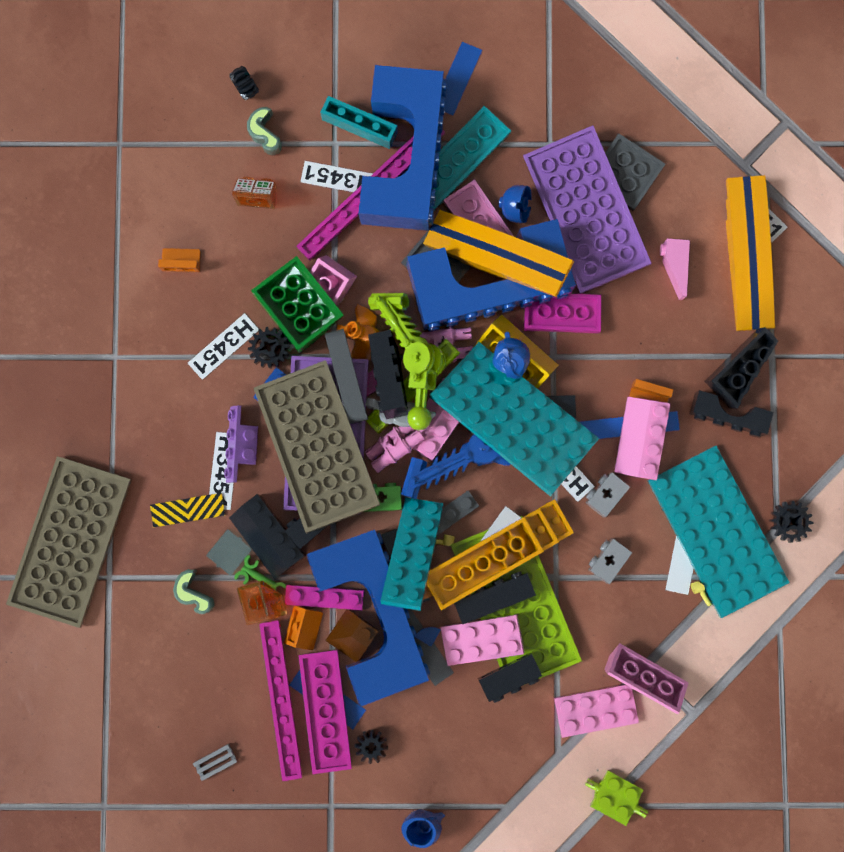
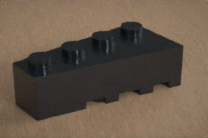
[704,327,778,409]
[368,330,409,420]

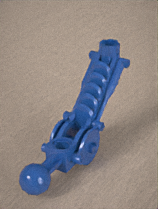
[401,434,510,499]

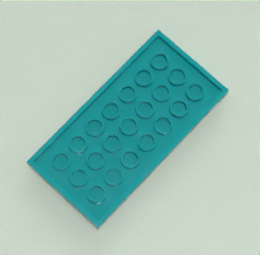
[429,342,599,497]
[647,446,790,618]

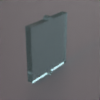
[206,529,252,576]

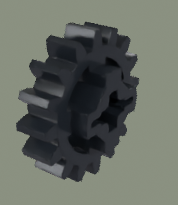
[248,327,290,369]
[769,501,814,543]

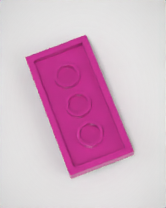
[524,294,601,333]

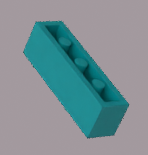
[320,96,398,149]

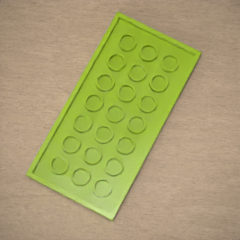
[451,516,582,684]

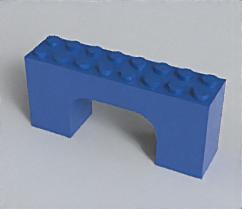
[358,65,447,231]
[406,219,576,332]
[306,530,430,706]

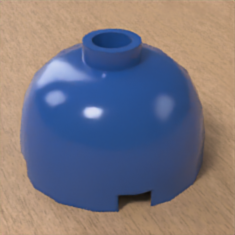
[499,185,532,223]

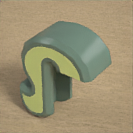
[247,107,282,155]
[173,569,215,614]

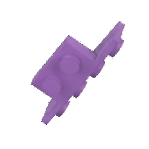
[224,405,258,483]

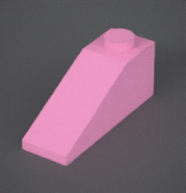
[660,239,690,300]

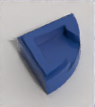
[416,627,441,646]

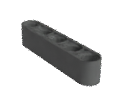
[325,329,368,425]

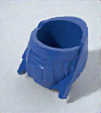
[492,332,530,379]
[401,809,445,848]

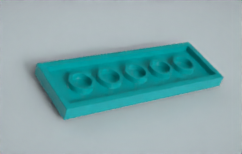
[431,106,511,211]
[381,497,443,611]

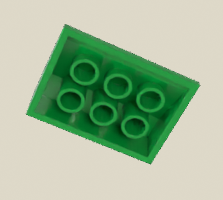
[251,256,344,354]

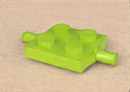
[585,770,648,826]

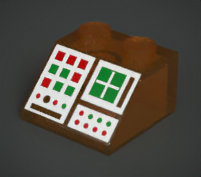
[232,177,277,209]

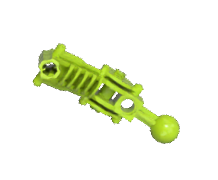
[368,293,446,431]

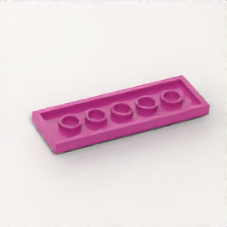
[298,650,352,774]

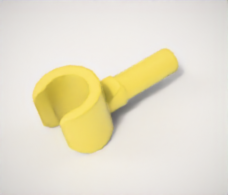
[435,534,455,546]
[690,581,712,606]

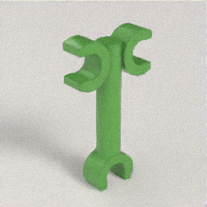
[234,555,286,597]

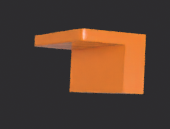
[158,248,201,272]
[629,379,673,403]
[284,605,323,650]

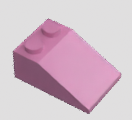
[310,255,357,306]

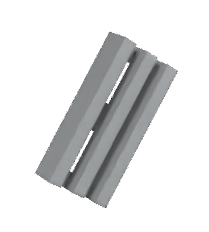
[193,744,237,781]

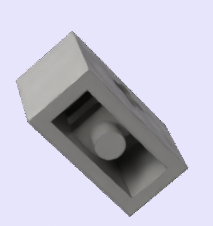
[585,473,630,518]
[588,539,632,584]

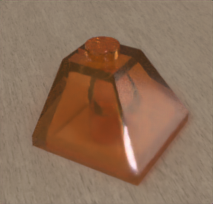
[237,581,288,625]

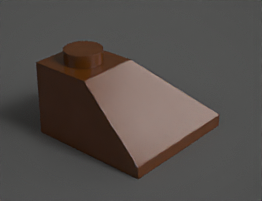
[325,609,379,662]

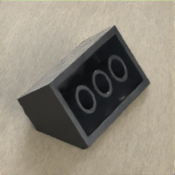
[229,494,306,579]

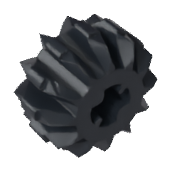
[229,66,259,100]
[355,729,388,764]

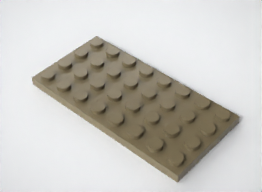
[254,360,380,533]
[6,456,132,628]

